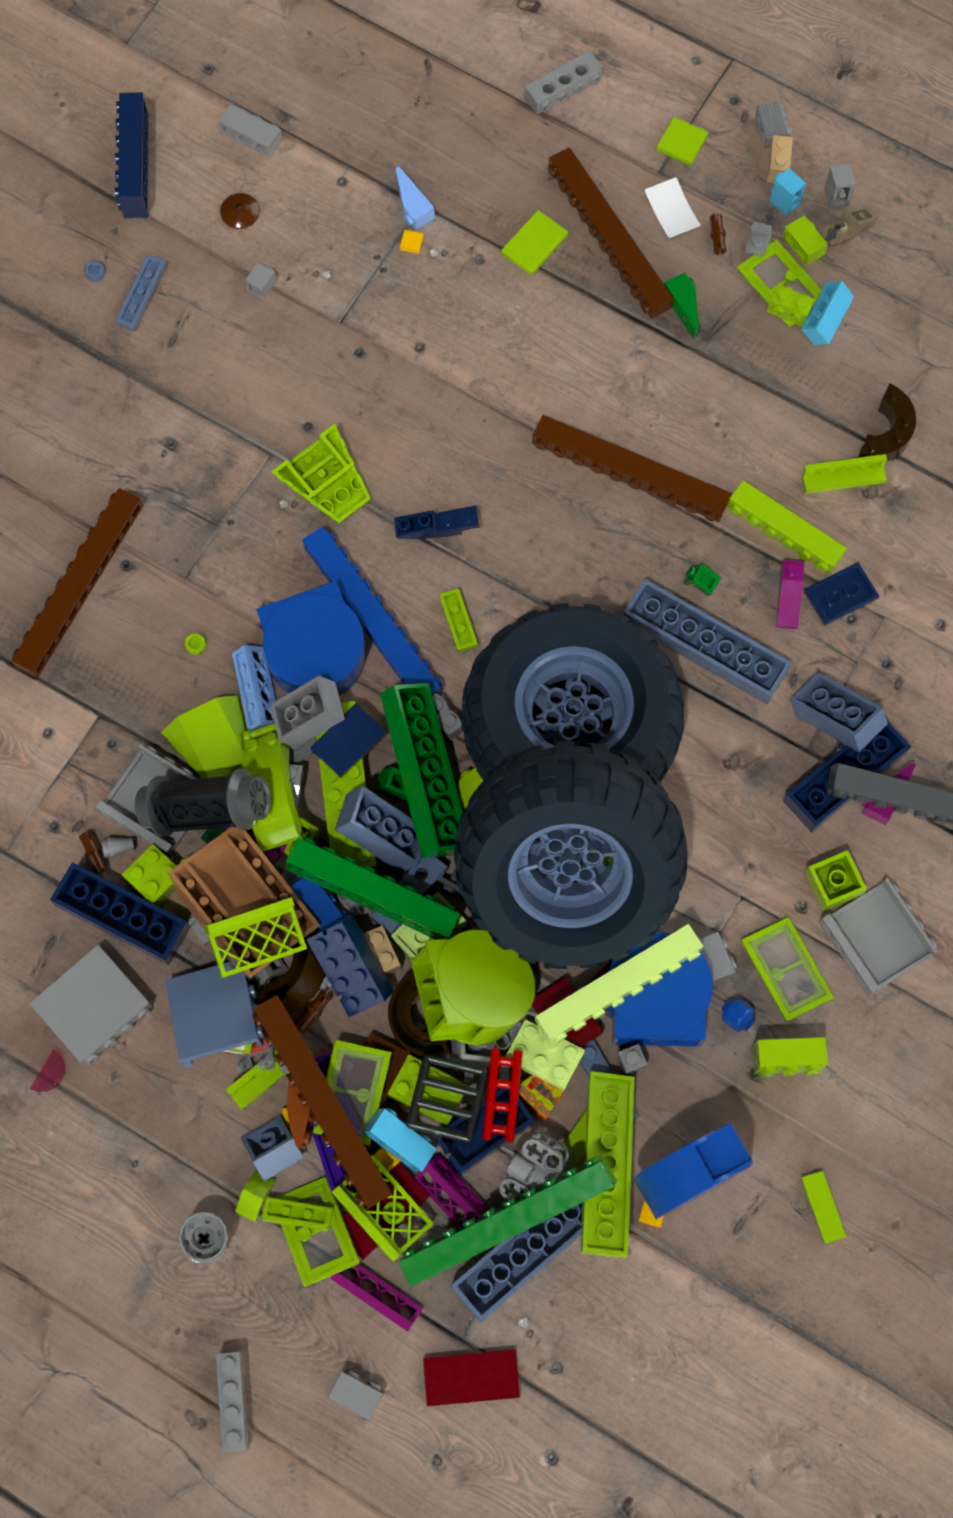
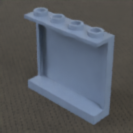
[165,962,264,1068]

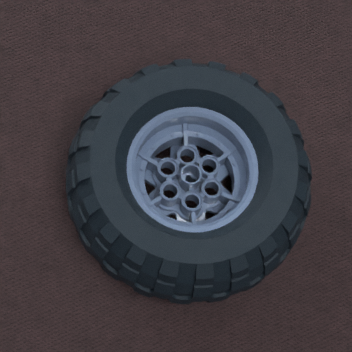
[462,603,684,783]
[454,741,687,969]

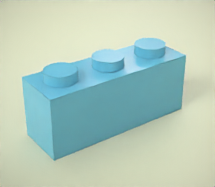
[801,281,854,345]
[362,1108,437,1172]

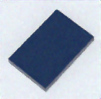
[804,562,880,626]
[310,703,387,778]

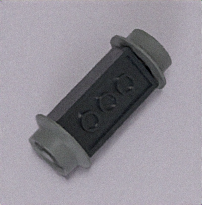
[135,768,271,837]

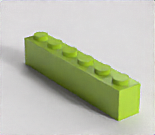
[727,480,847,574]

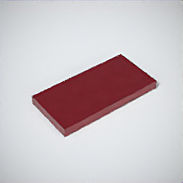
[342,1163,430,1261]
[423,1349,520,1407]

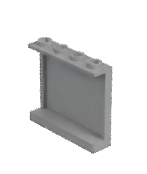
[95,744,196,857]
[819,878,938,996]
[29,945,152,1066]

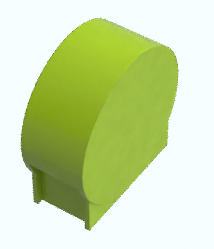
[410,930,535,1045]

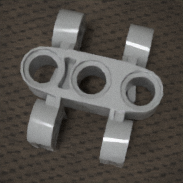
[500,1132,570,1200]

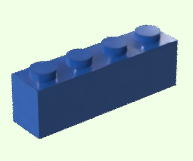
[290,878,347,930]

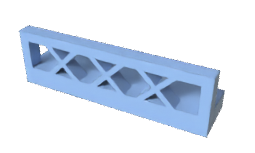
[232,645,276,731]

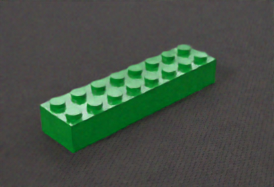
[380,683,463,859]
[285,837,460,940]

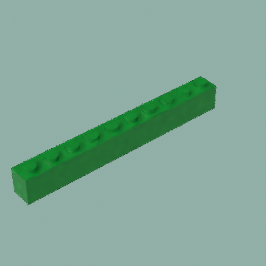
[398,1157,616,1287]

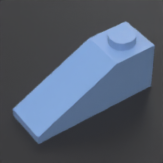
[396,166,435,230]

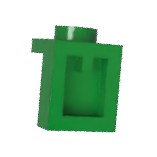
[683,563,721,596]

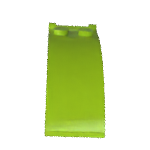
[242,723,302,852]

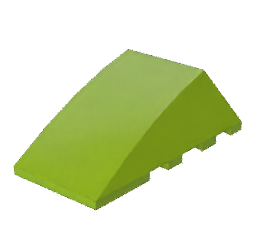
[271,423,371,524]
[161,695,246,778]

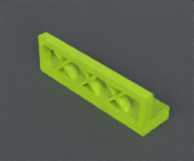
[801,454,887,494]
[226,1048,312,1110]

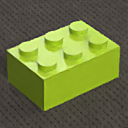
[752,1037,828,1077]
[387,1055,468,1128]

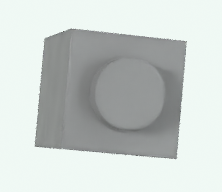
[245,263,276,300]
[616,1044,647,1076]

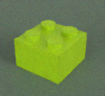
[121,844,176,907]
[805,850,867,912]

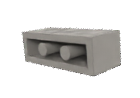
[219,104,283,158]

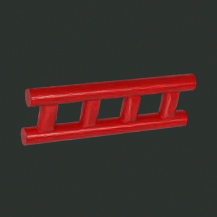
[482,1048,523,1143]

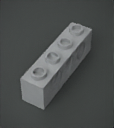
[524,51,602,115]

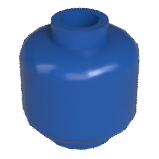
[722,999,755,1032]

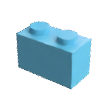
[770,168,806,216]

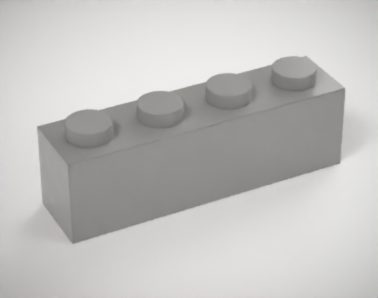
[216,1352,249,1452]

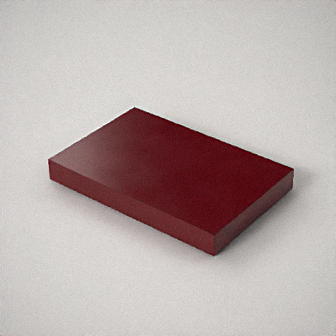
[532,978,604,1048]

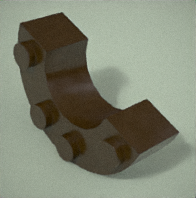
[859,383,916,462]
[256,933,326,1014]
[388,972,450,1059]

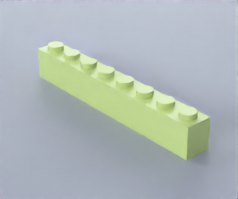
[535,924,703,1043]

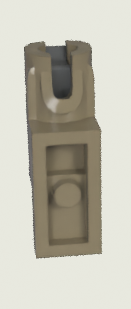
[822,206,878,245]

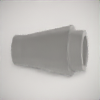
[101,837,134,859]

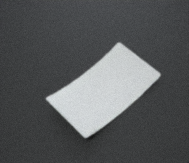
[645,177,701,238]

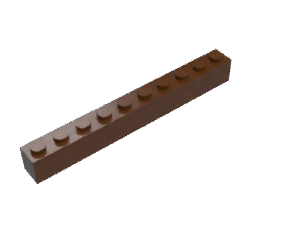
[548,147,674,319]
[532,415,732,523]
[12,488,143,679]
[252,995,392,1209]

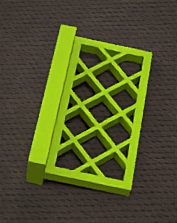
[203,897,307,978]
[332,1155,434,1262]

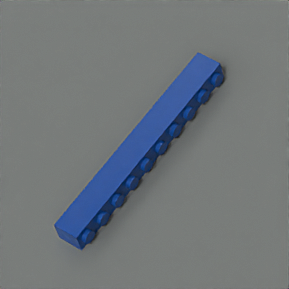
[302,526,443,696]

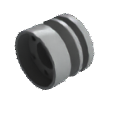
[179,1212,229,1265]

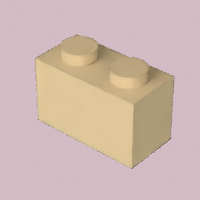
[767,135,793,183]
[363,925,401,977]

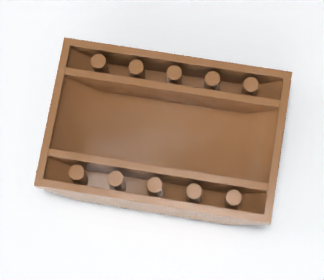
[167,827,320,979]

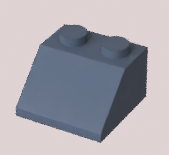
[241,1115,304,1181]

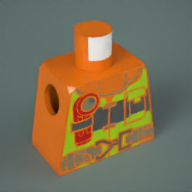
[518,1075,566,1122]

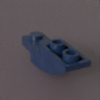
[394,505,480,539]

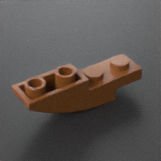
[287,1057,318,1150]

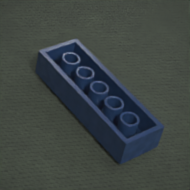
[115,92,149,218]
[783,721,911,833]
[50,862,190,965]

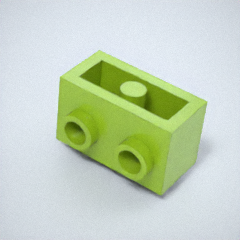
[767,284,815,327]

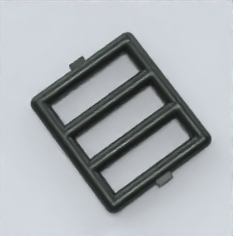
[406,1053,489,1143]

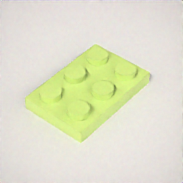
[390,892,468,958]
[505,1019,585,1091]

